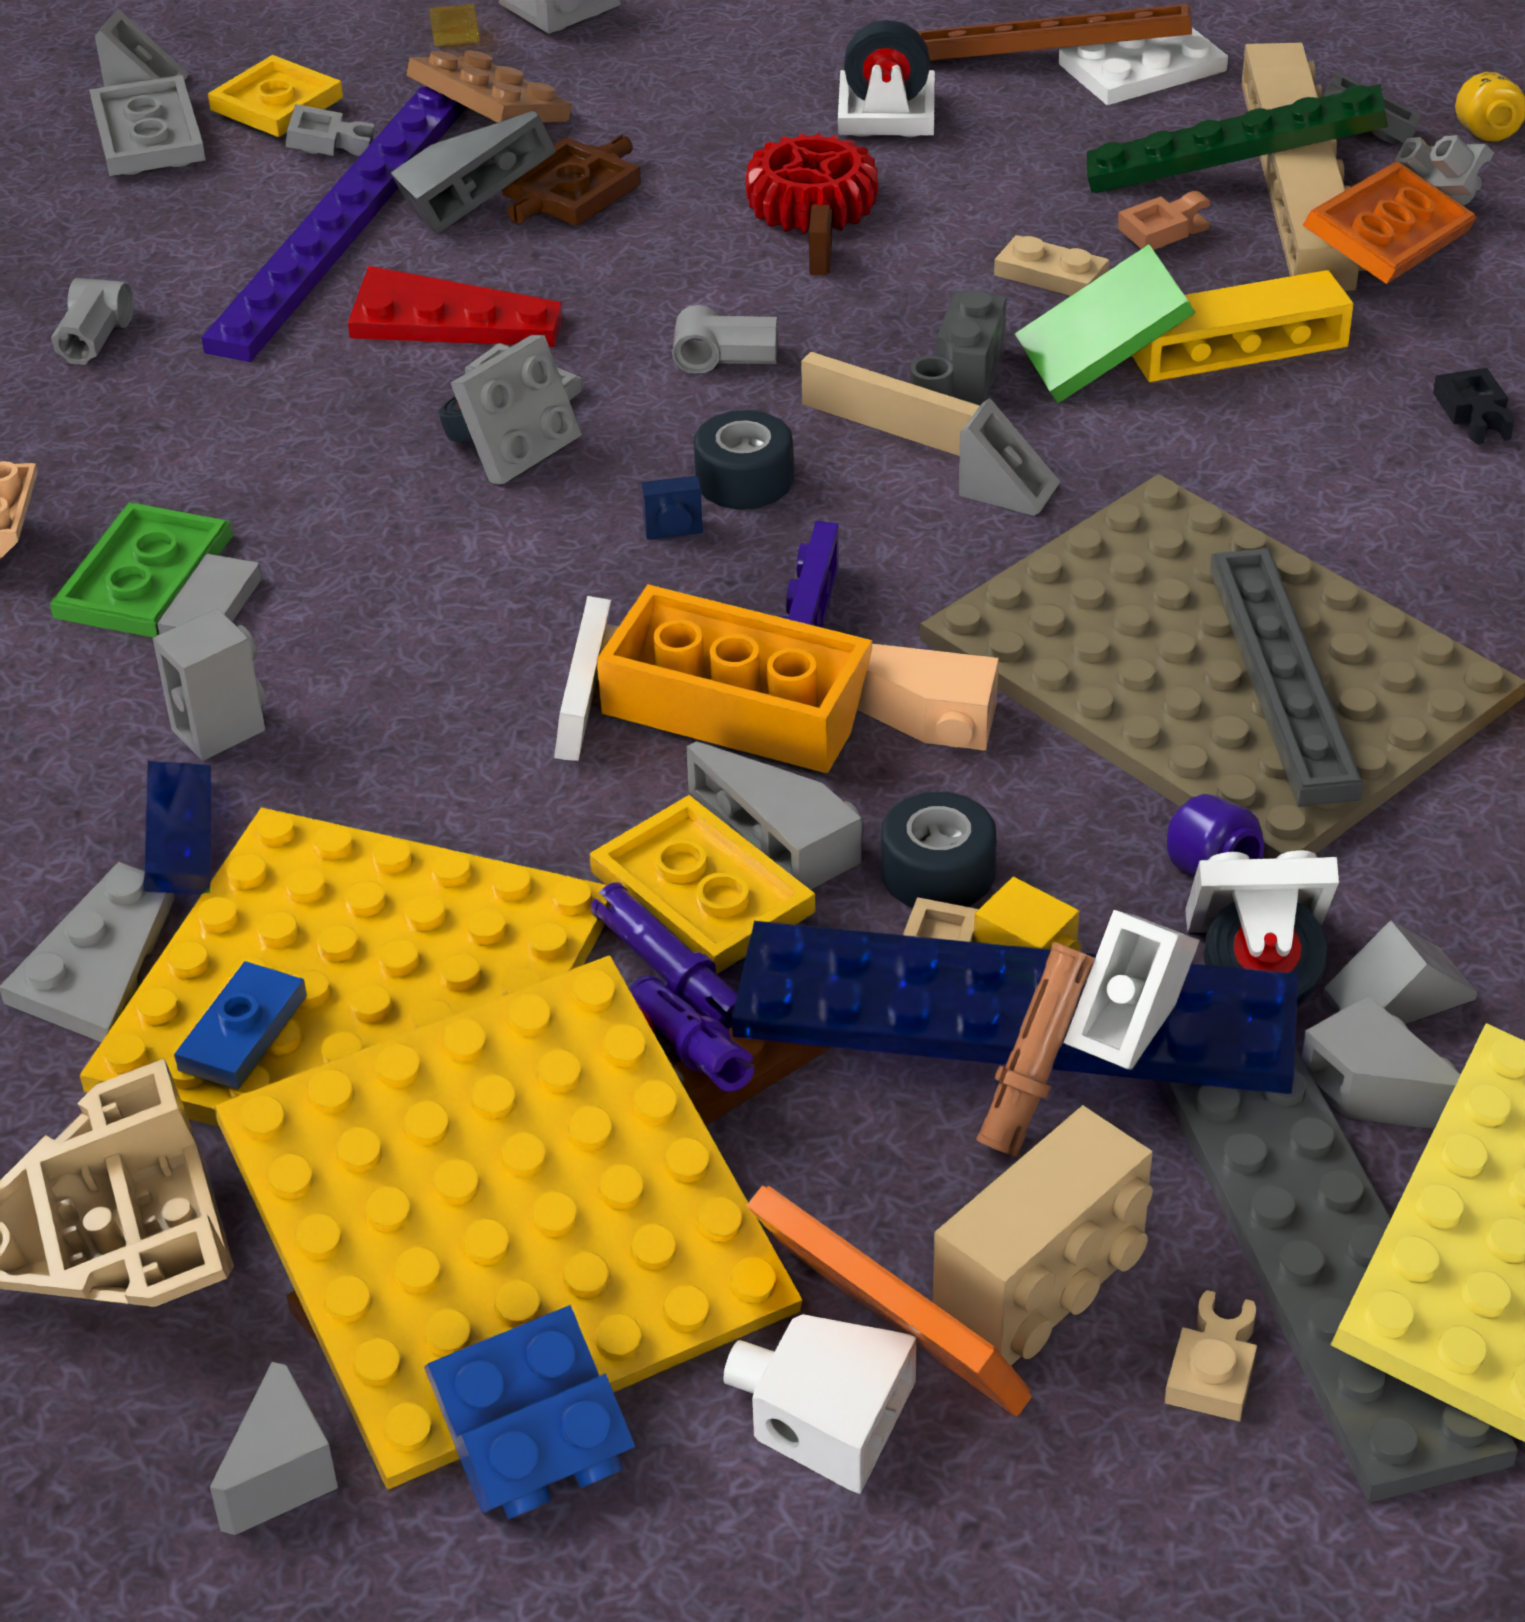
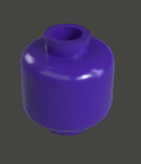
[1167,794,1264,878]

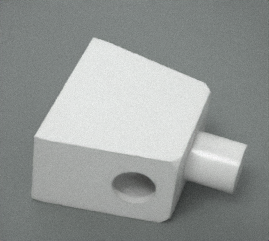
[723,1314,916,1494]

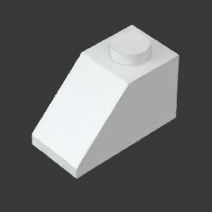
[1064,910,1200,1069]

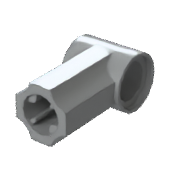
[51,278,134,365]
[672,305,778,373]

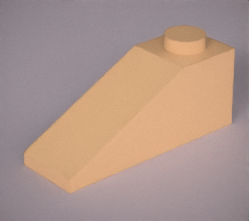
[857,644,999,750]

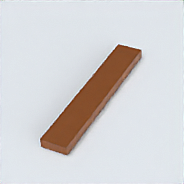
[917,4,1192,61]

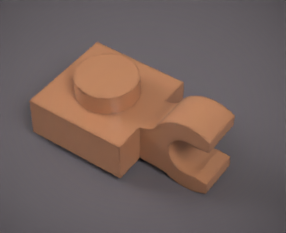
[1118,191,1210,250]

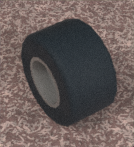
[693,410,794,509]
[881,792,997,908]

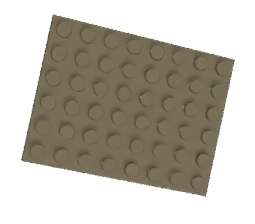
[920,474,1525,859]

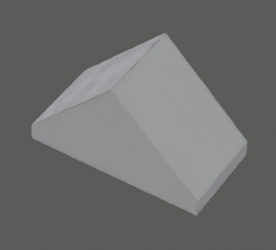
[95,8,189,87]
[959,398,1061,516]
[1323,920,1477,1024]
[210,1362,338,1535]

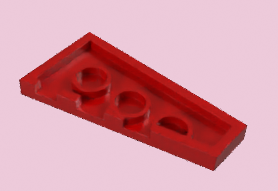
[348,266,563,347]

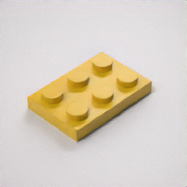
[589,795,816,974]

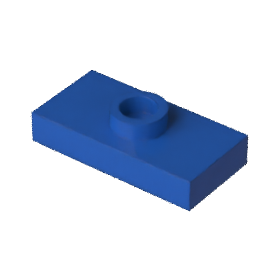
[174,961,307,1090]

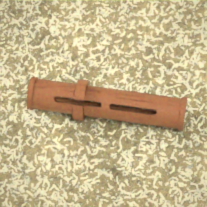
[976,942,1095,1157]

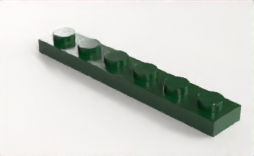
[1087,84,1388,193]

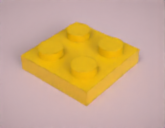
[208,55,343,137]

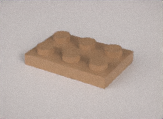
[406,50,573,123]

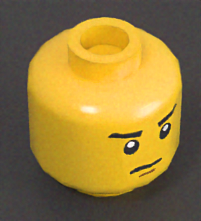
[1455,72,1525,142]

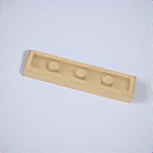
[801,352,980,456]

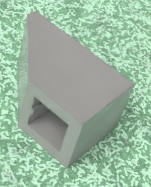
[1301,996,1461,1129]

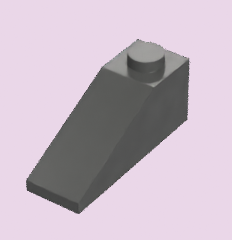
[391,111,557,234]

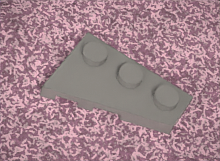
[0,862,175,1042]

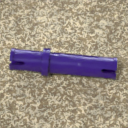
[591,882,751,1029]
[629,976,754,1092]

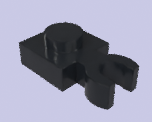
[1433,368,1514,445]

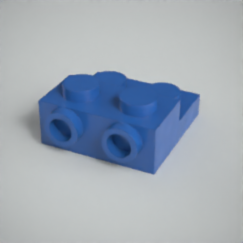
[424,1305,635,1520]

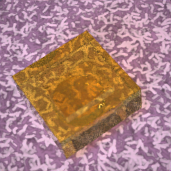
[429,4,480,47]

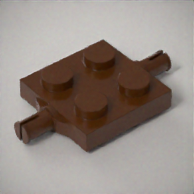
[502,134,641,226]

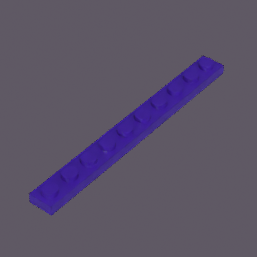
[201,86,465,362]

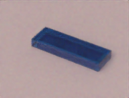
[143,761,211,895]

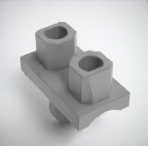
[1395,135,1494,206]

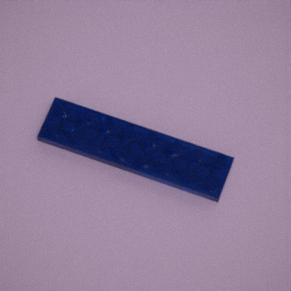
[732,921,1298,1094]

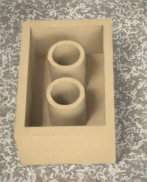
[933,1105,1153,1366]

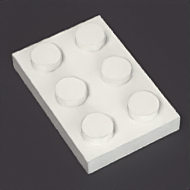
[1059,28,1228,105]

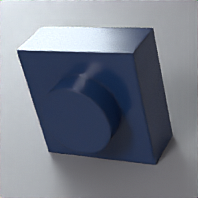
[641,476,703,540]

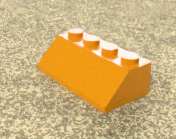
[596,584,872,774]

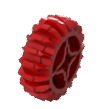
[745,132,878,235]

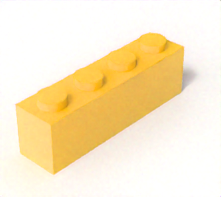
[1132,270,1354,382]

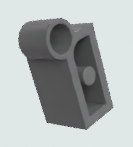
[910,290,1007,406]

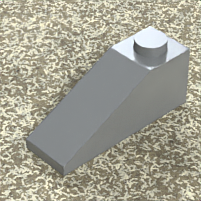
[686,741,864,890]

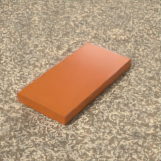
[1302,162,1477,284]
[746,1185,1032,1417]

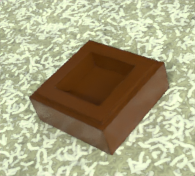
[809,205,832,275]

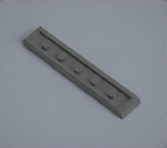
[1210,548,1363,807]

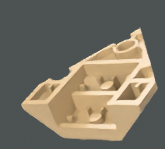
[0,1059,234,1307]

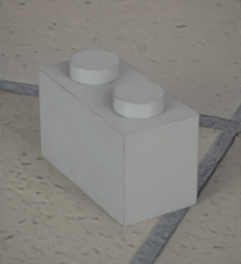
[153,608,266,761]

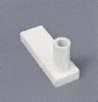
[554,596,619,761]

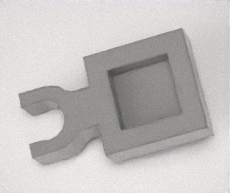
[286,104,375,156]

